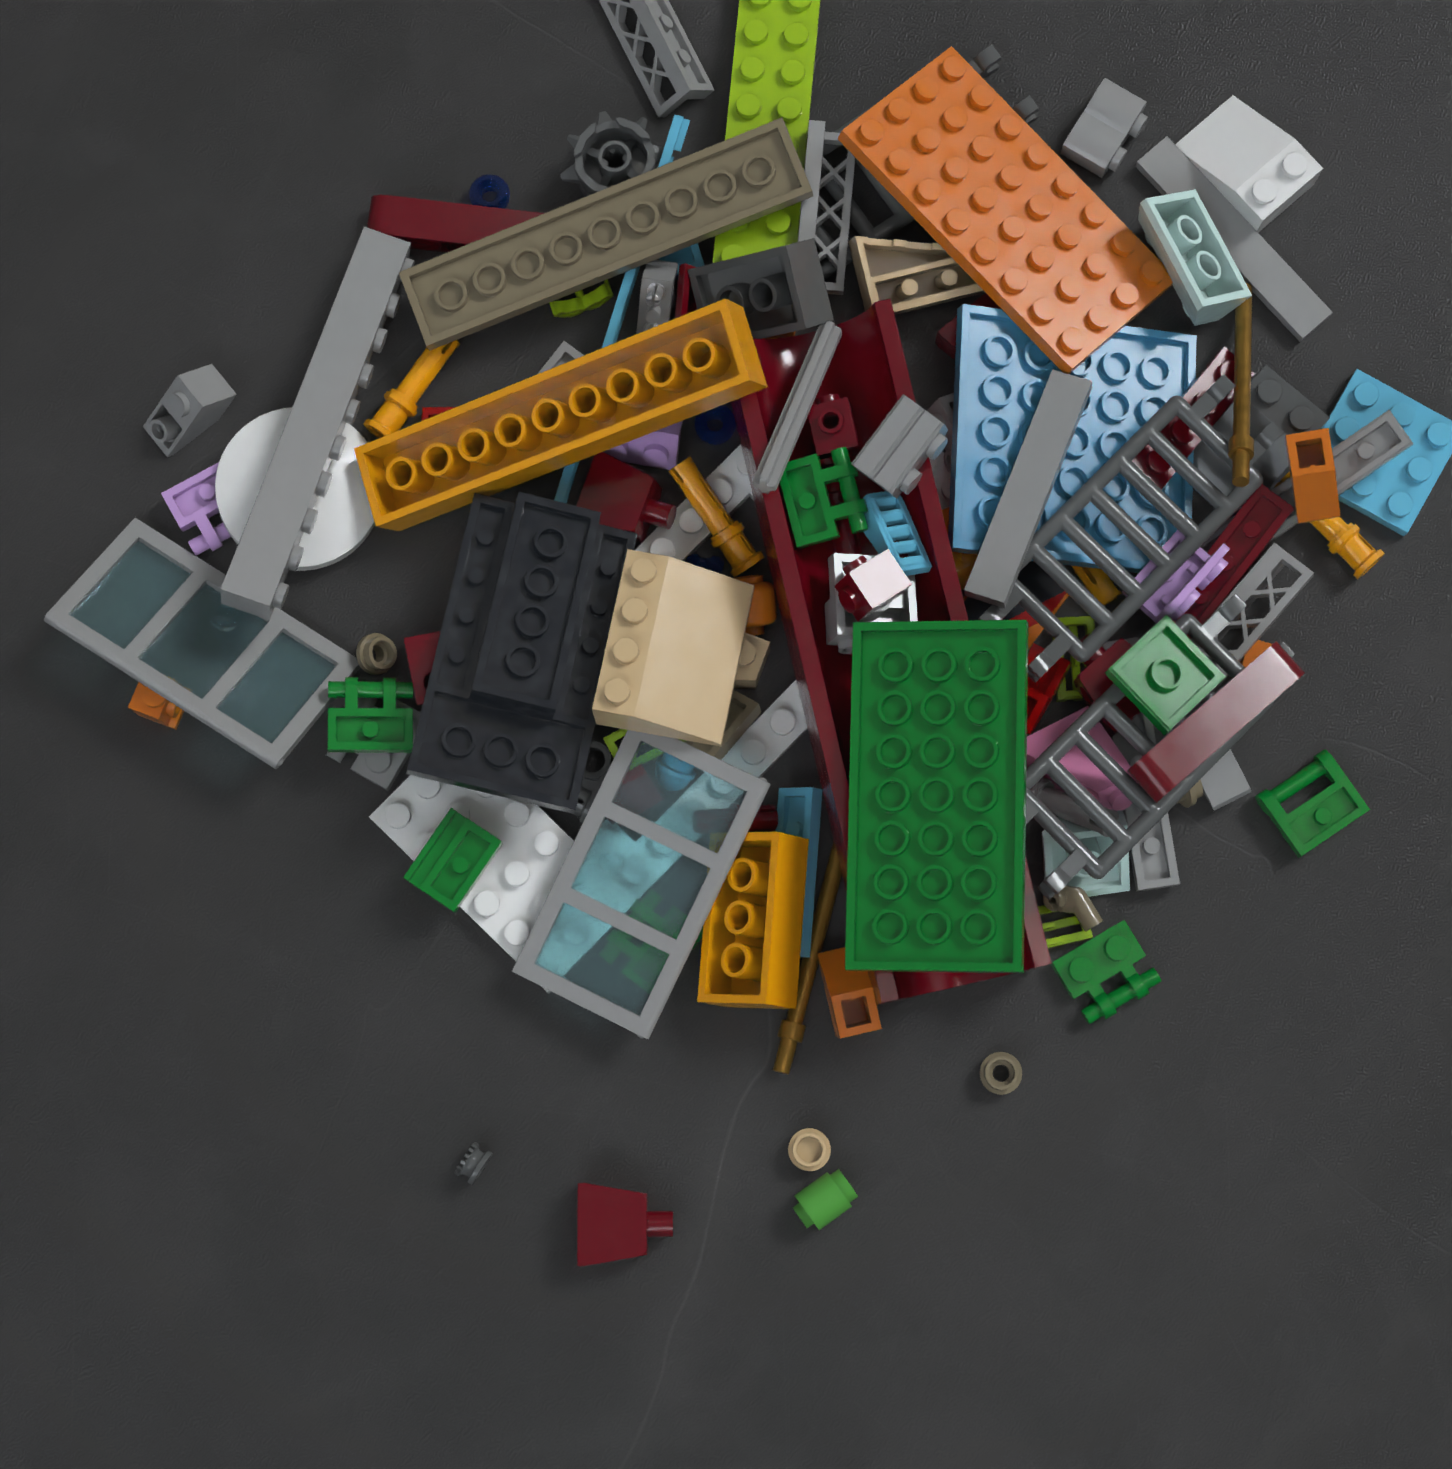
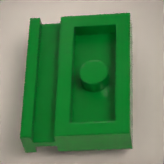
[403,808,503,913]

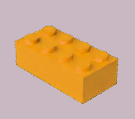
[697,832,809,1009]

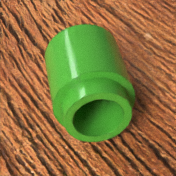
[792,1169,858,1231]

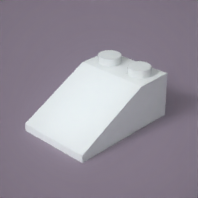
[1175,95,1323,233]

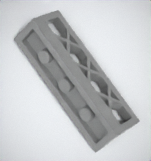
[599,0,715,117]
[798,120,855,295]
[1191,543,1314,692]

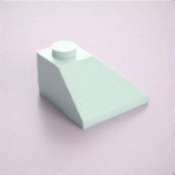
[1042,810,1130,897]

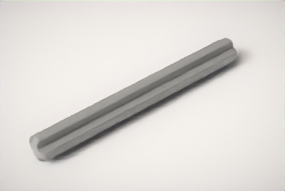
[753,321,842,494]

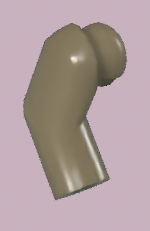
[1043,885,1103,932]

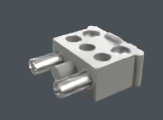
[636,260,678,334]

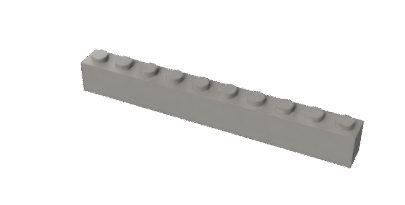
[221,227,415,620]

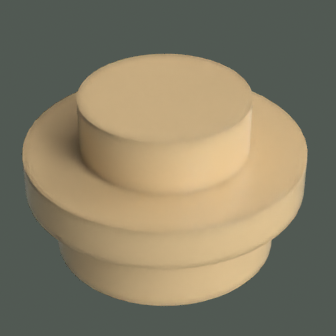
[788,1128,831,1171]

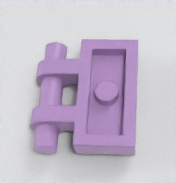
[161,462,231,556]

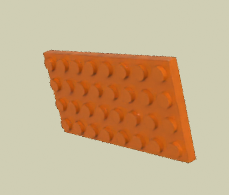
[837,46,1173,374]

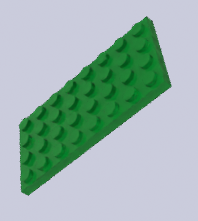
[845,620,1028,973]

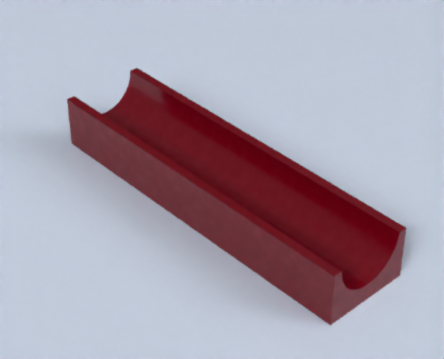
[731,299,1052,1005]

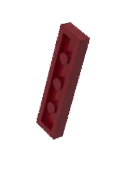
[1132,346,1255,490]
[1169,484,1295,640]

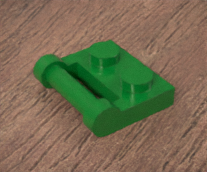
[1255,749,1370,858]

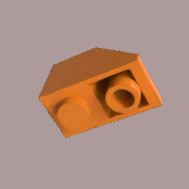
[1285,428,1340,524]
[817,947,882,1039]

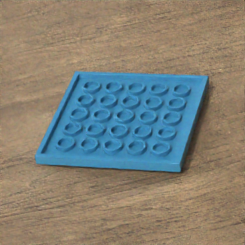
[948,304,1197,573]

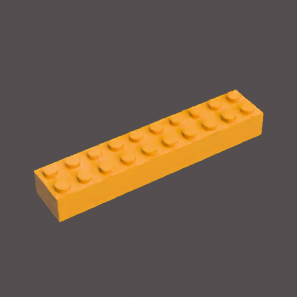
[354,298,768,531]

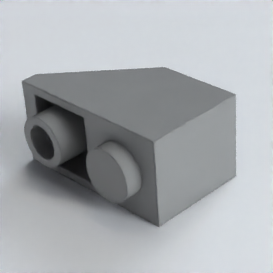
[143,364,237,457]

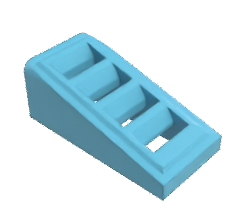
[863,491,932,576]

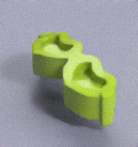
[549,279,613,318]

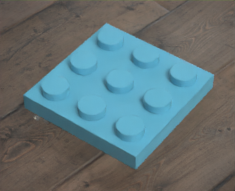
[1322,369,1452,536]

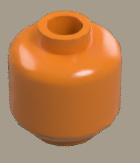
[733,575,777,636]

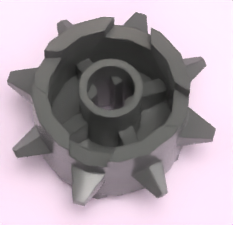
[560,111,664,197]

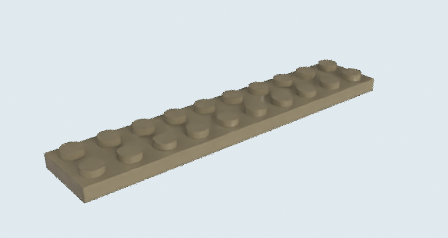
[399,117,813,351]

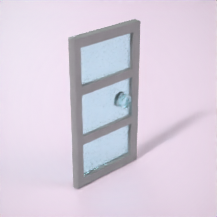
[44,518,360,769]
[512,730,771,1039]

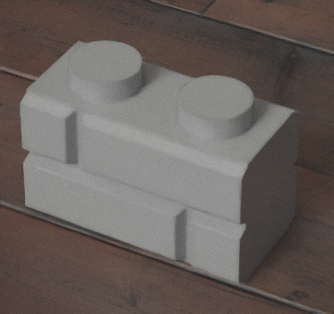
[851,394,948,499]

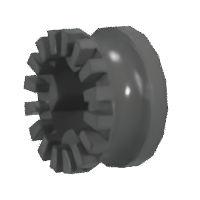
[454,1142,493,1185]

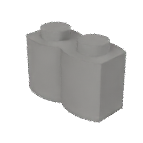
[1061,78,1148,178]

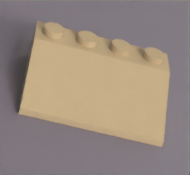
[592,549,754,747]

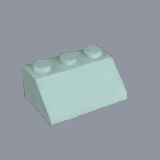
[1138,189,1252,326]

